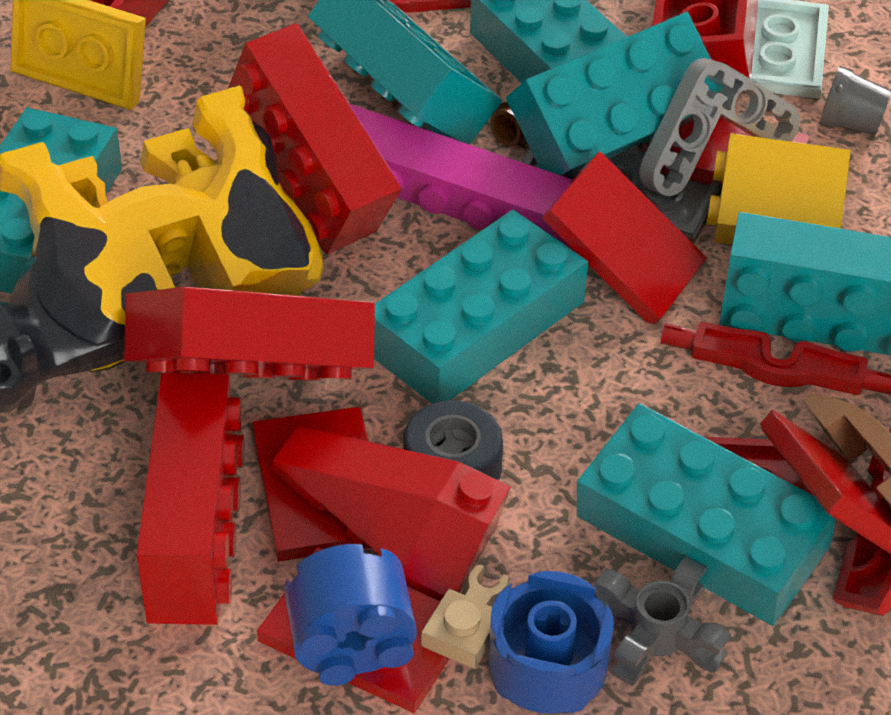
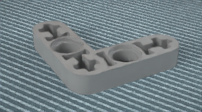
[639,58,800,196]

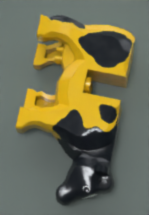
[0,85,324,413]

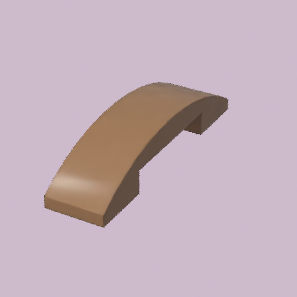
[803,394,891,508]

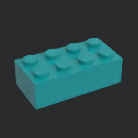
[308,0,503,144]
[470,0,627,83]
[506,11,723,177]
[0,107,122,294]
[374,210,588,404]
[719,212,891,355]
[577,403,836,626]

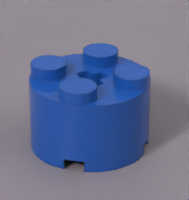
[284,544,417,686]
[488,571,614,714]

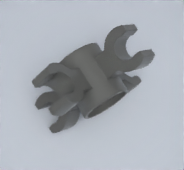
[594,556,731,686]

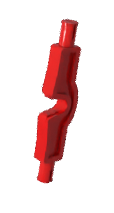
[660,322,891,395]

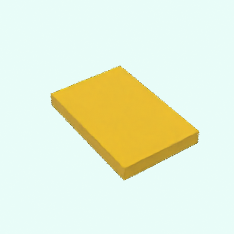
[10,0,146,110]

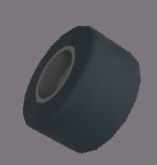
[403,400,503,481]

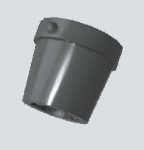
[819,66,891,135]

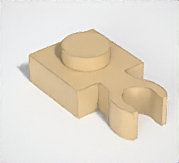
[421,564,508,669]

